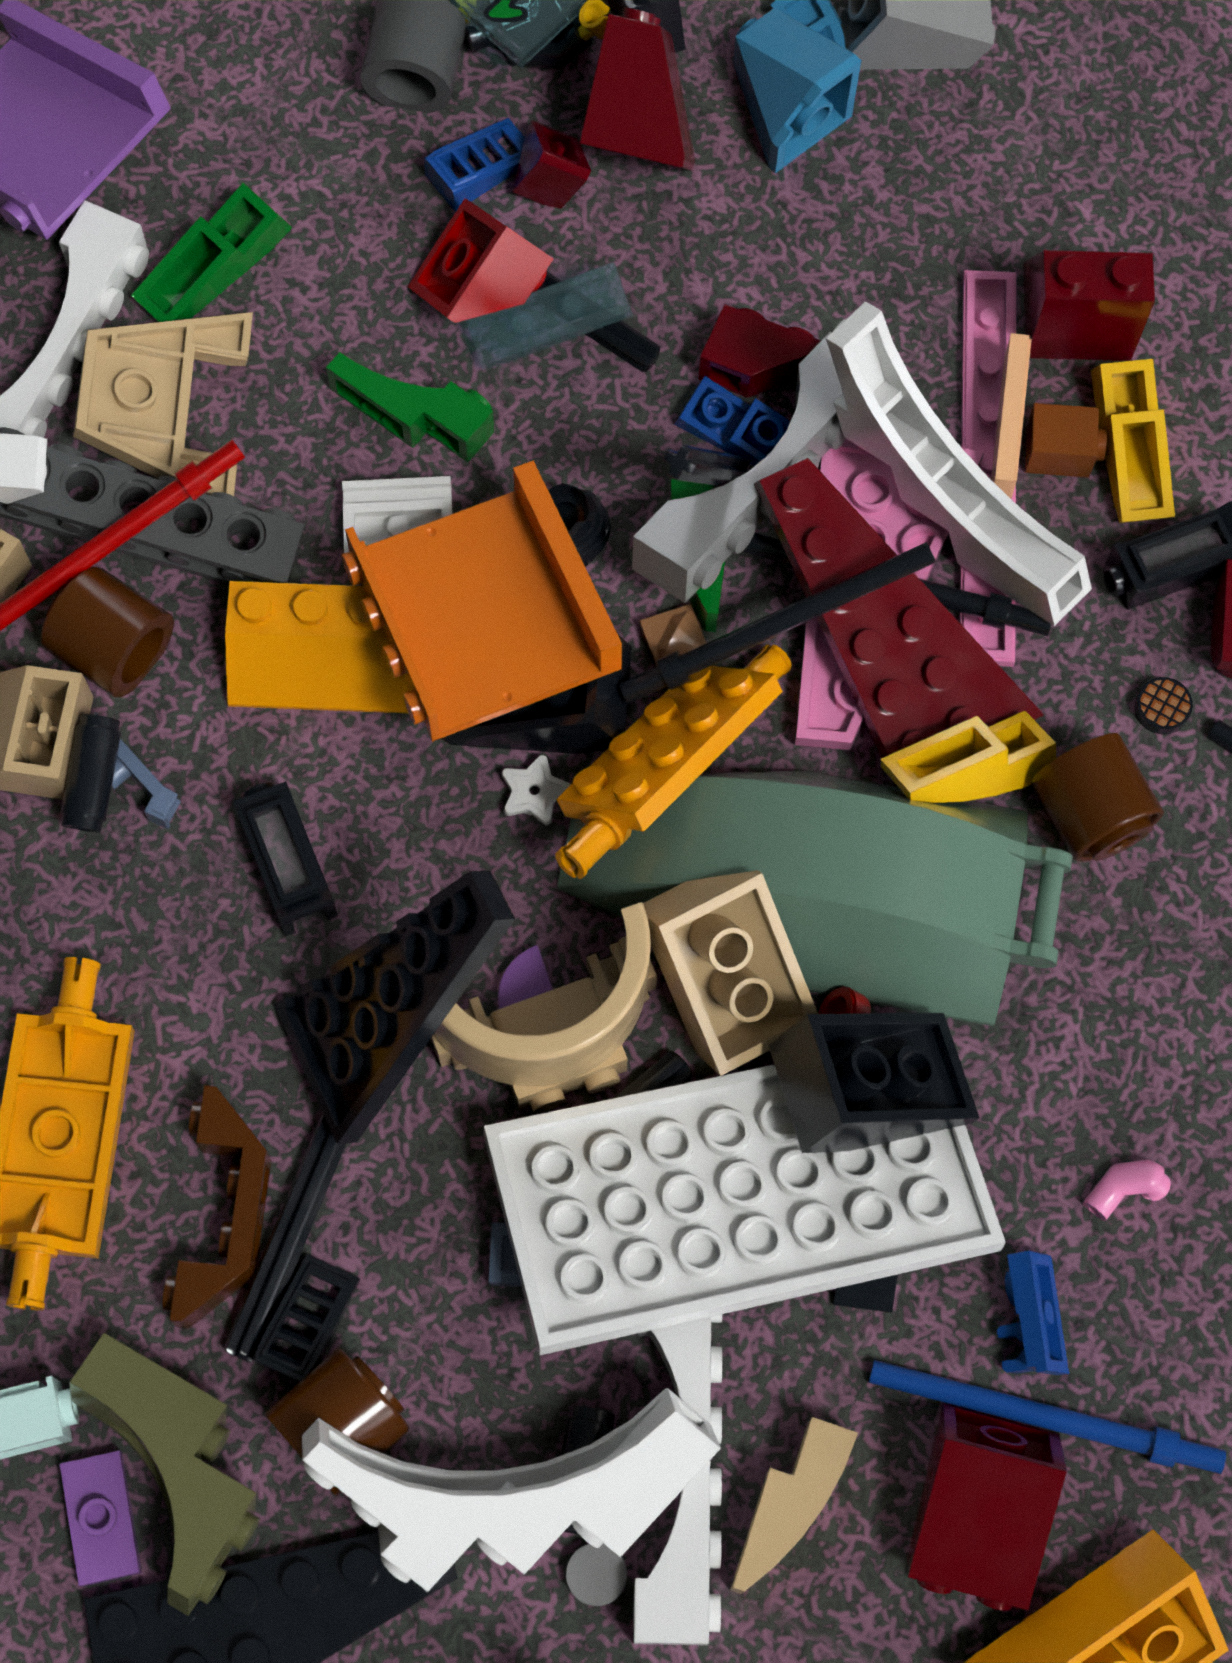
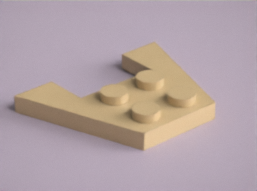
[73,312,253,496]

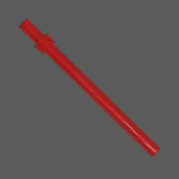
[0,439,246,631]

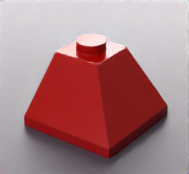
[407,198,554,323]

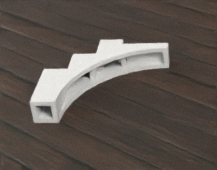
[826,301,1092,626]
[302,1388,721,1592]

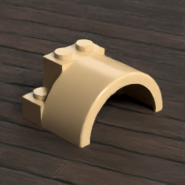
[431,902,657,1114]

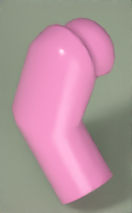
[1082,1159,1171,1221]

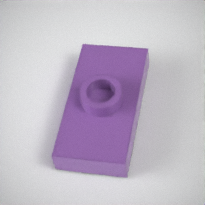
[60,1451,142,1587]

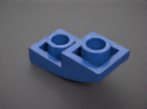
[674,376,790,466]

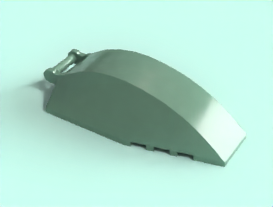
[557,771,1073,1026]

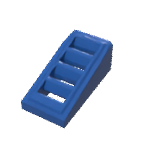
[424,118,525,212]

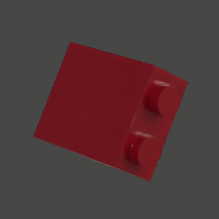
[580,7,695,170]
[1024,250,1155,361]
[907,1402,1067,1611]

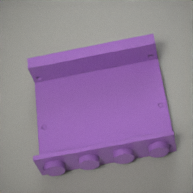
[0,0,171,240]

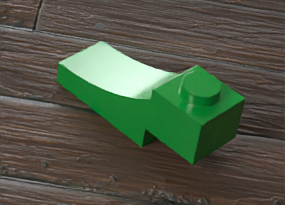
[326,352,494,463]

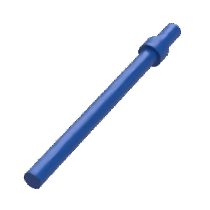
[868,1360,1226,1474]

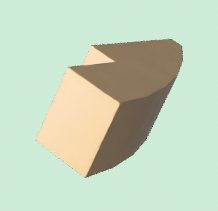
[730,1417,858,1594]

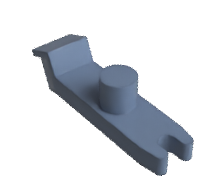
[93,712,181,829]

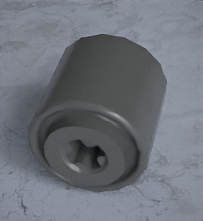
[360,0,466,113]

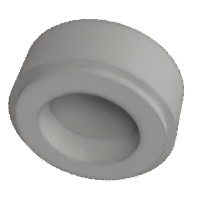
[566,1544,627,1607]

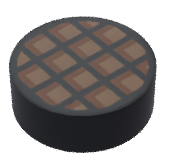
[1135,677,1193,735]

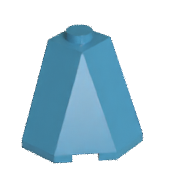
[733,8,861,174]

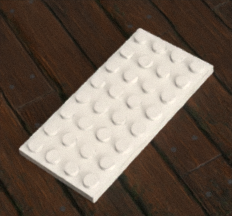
[483,1065,1005,1356]

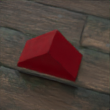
[512,120,591,209]

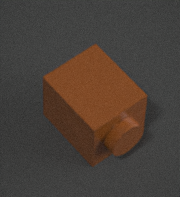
[1025,403,1107,478]

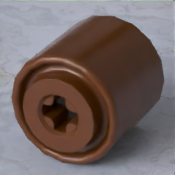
[41,567,174,697]
[1031,733,1164,862]
[265,1349,409,1497]

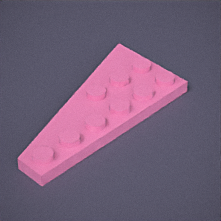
[795,439,985,750]

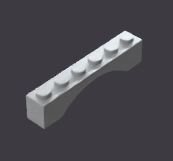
[632,332,846,603]

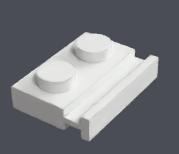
[342,476,453,553]

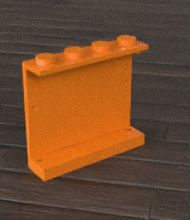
[341,460,622,742]

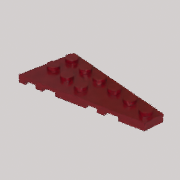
[754,458,1044,787]

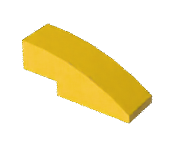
[1091,359,1175,523]
[881,711,1056,803]

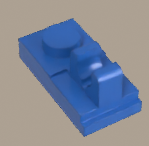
[997,1251,1069,1375]

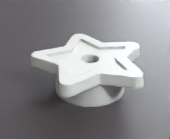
[502,755,571,825]

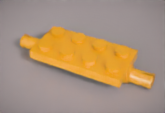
[555,644,792,879]
[0,957,135,1311]

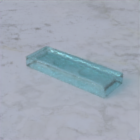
[466,262,633,370]

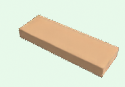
[991,333,1032,499]

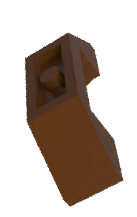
[163,1085,272,1329]

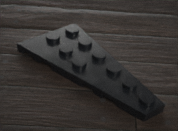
[274,870,515,1144]
[84,1532,458,1663]

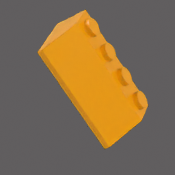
[225,581,409,713]
[964,1529,1229,1663]

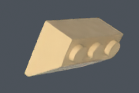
[643,870,818,1076]

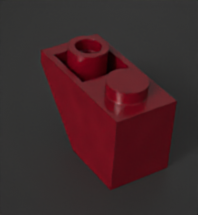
[698,304,821,398]

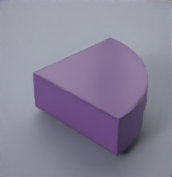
[498,945,553,1009]

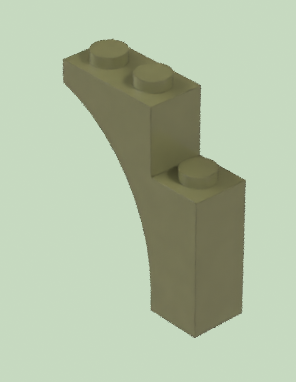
[69,1333,260,1616]

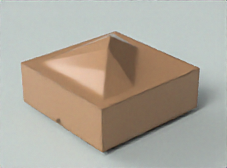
[639,604,706,667]

